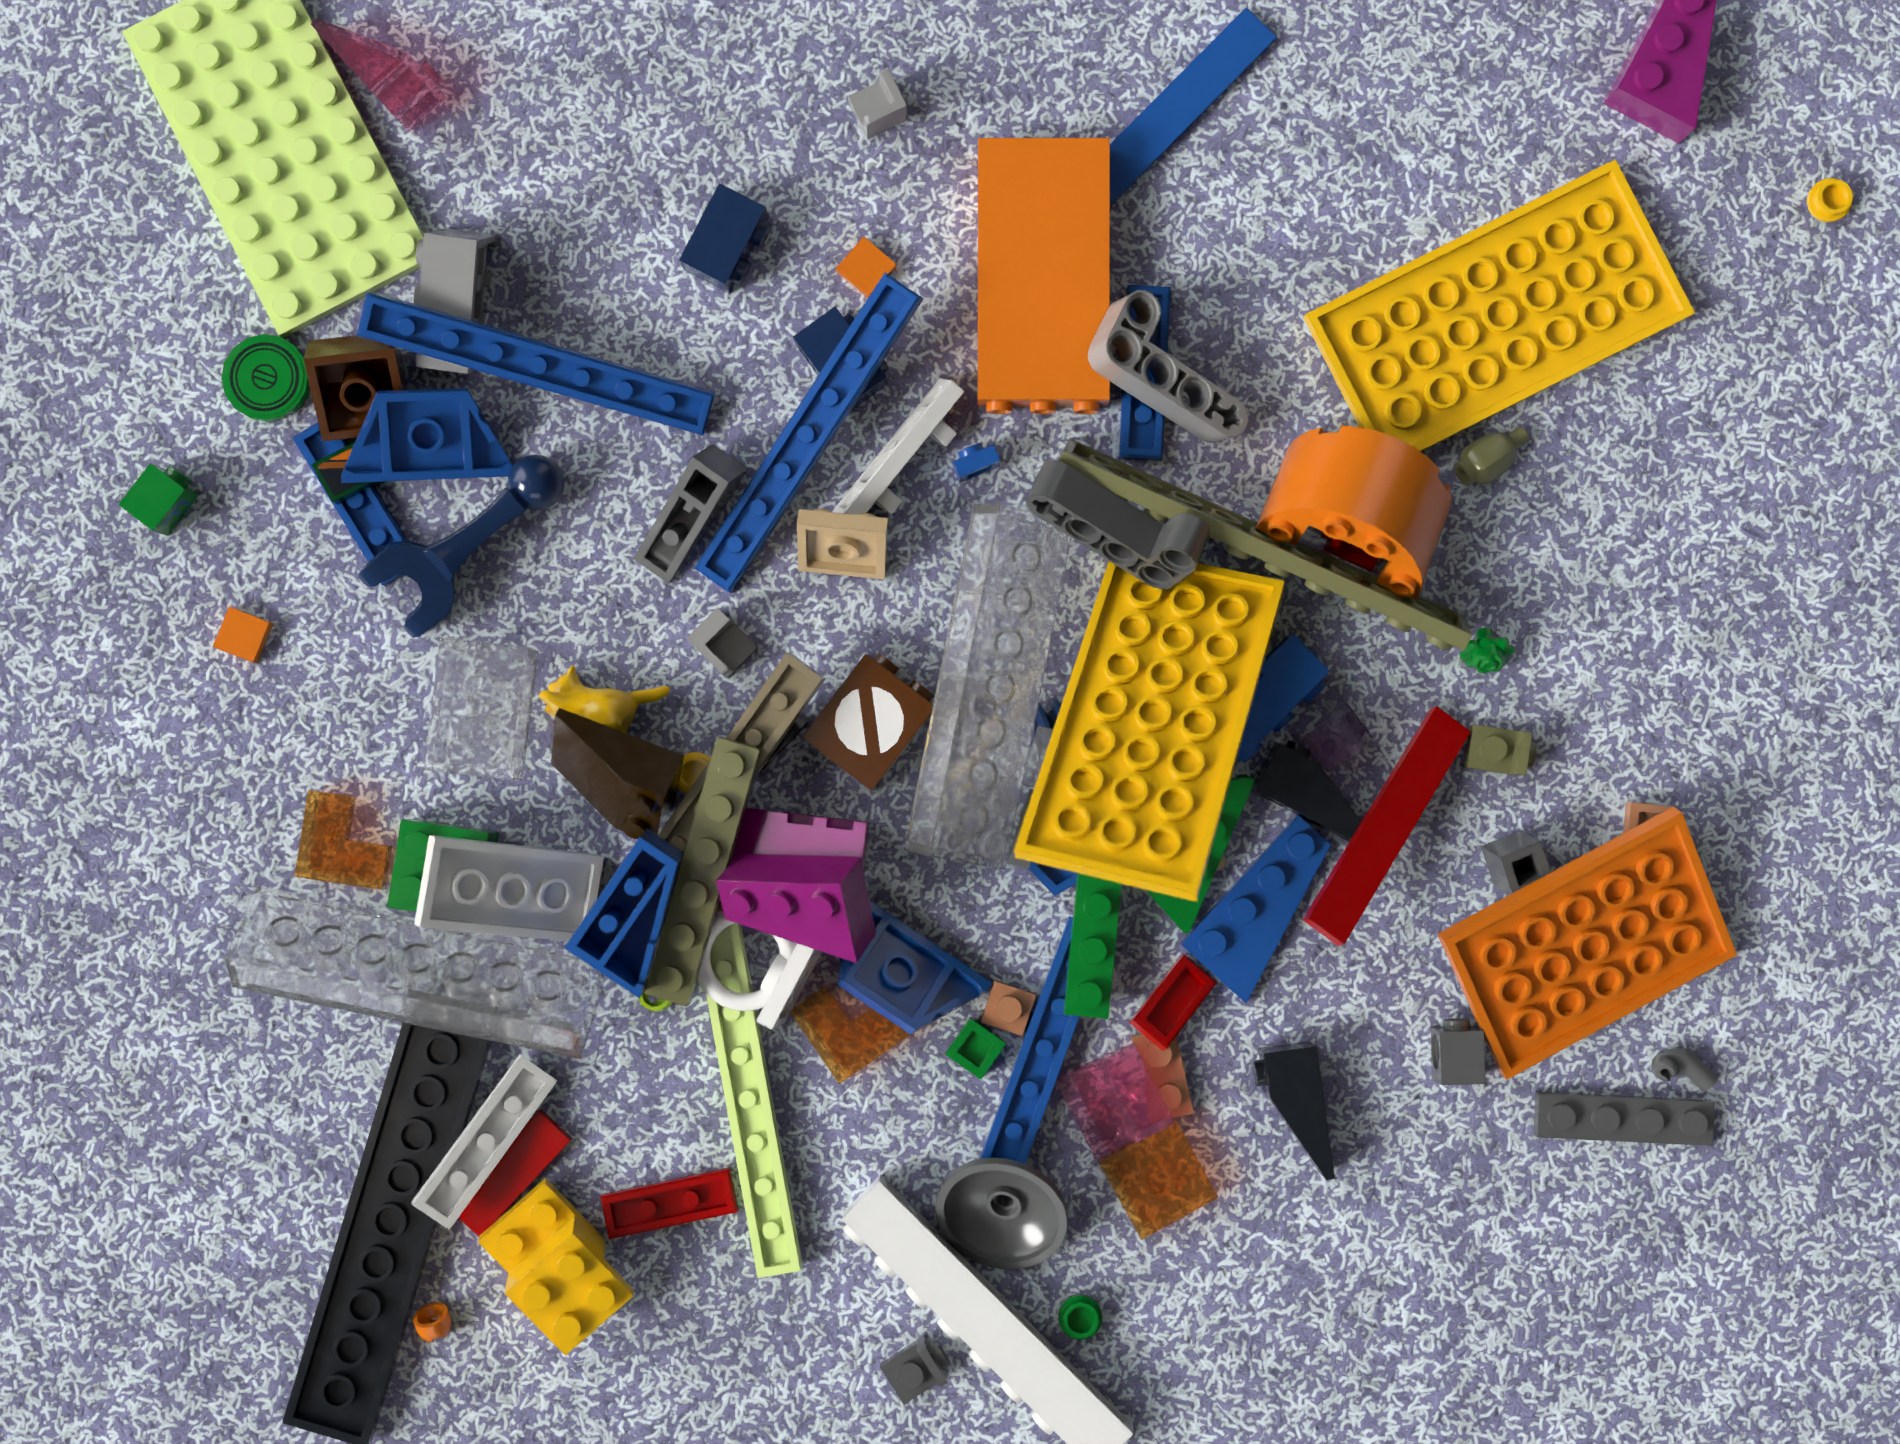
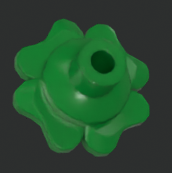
[1460,628,1515,674]

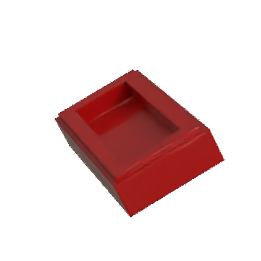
[1129,954,1217,1051]

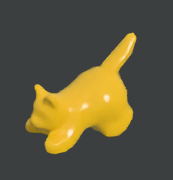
[539,665,670,733]

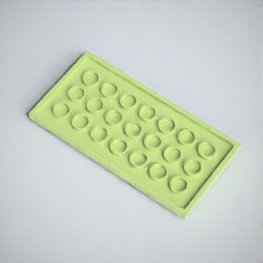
[122,0,424,338]

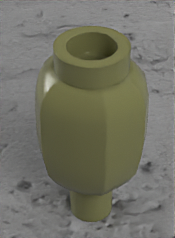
[1454,427,1529,486]

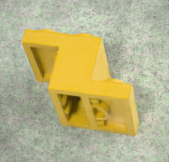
[478,1178,634,1356]

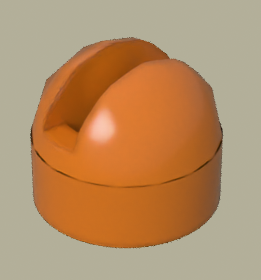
[413,1302,452,1342]

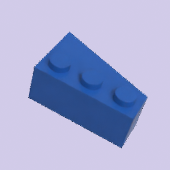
[1236,633,1330,763]
[564,828,684,999]

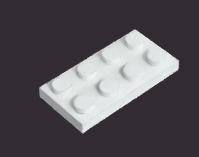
[414,835,604,941]

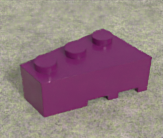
[716,853,876,963]

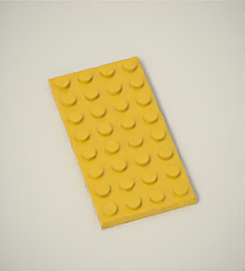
[1303,159,1695,452]
[1014,561,1285,902]

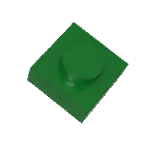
[945,1017,1006,1079]

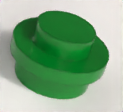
[1058,1294,1102,1340]

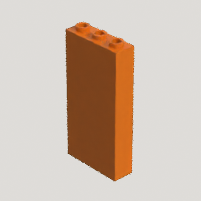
[978,138,1110,414]

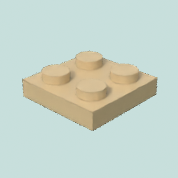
[797,509,888,580]

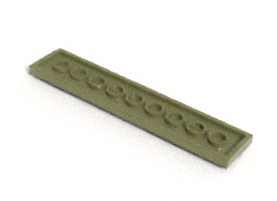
[1058,438,1472,651]

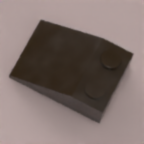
[551,708,684,840]

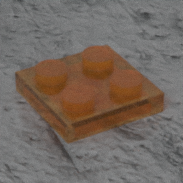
[1098,1118,1219,1240]

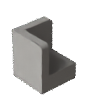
[848,67,907,140]
[686,607,757,678]

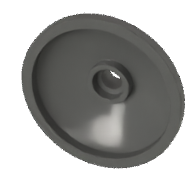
[935,1158,1068,1269]

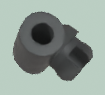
[1651,1048,1718,1091]

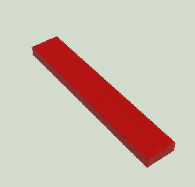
[1303,706,1471,946]

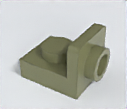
[1464,724,1536,776]

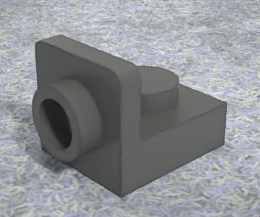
[880,1335,951,1404]

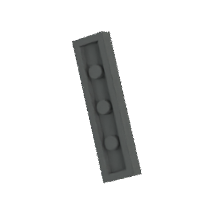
[1534,1091,1715,1146]

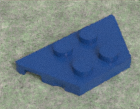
[341,388,513,483]
[837,900,992,1035]

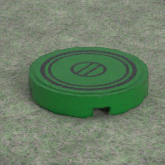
[221,334,310,423]

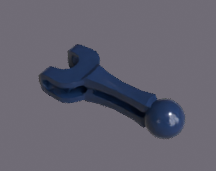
[358,454,565,638]

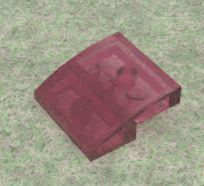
[1056,1043,1175,1160]

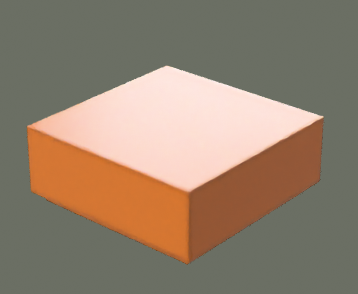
[836,236,897,299]
[213,606,274,664]

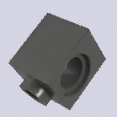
[1430,1018,1485,1085]

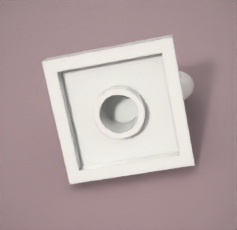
[697,910,822,1030]

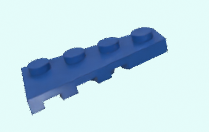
[1180,815,1331,1003]

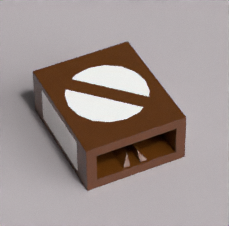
[801,653,936,791]

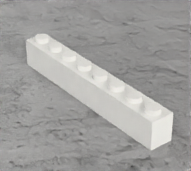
[842,1174,1133,1444]

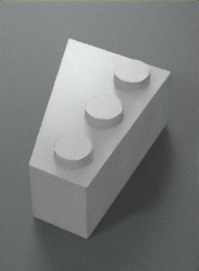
[411,228,498,374]

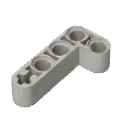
[1088,290,1248,443]

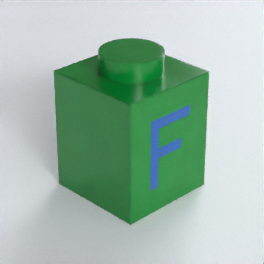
[118,463,199,536]

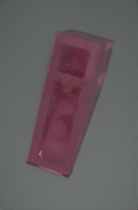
[311,18,446,133]

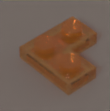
[294,790,392,890]
[789,985,910,1084]

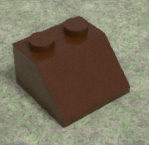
[304,335,407,442]

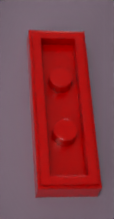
[458,1109,573,1237]
[600,1167,739,1239]

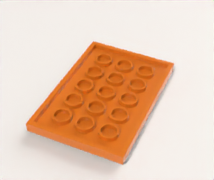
[1437,807,1737,1080]

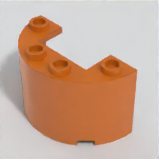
[1255,426,1452,600]

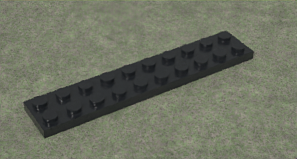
[282,995,498,1444]

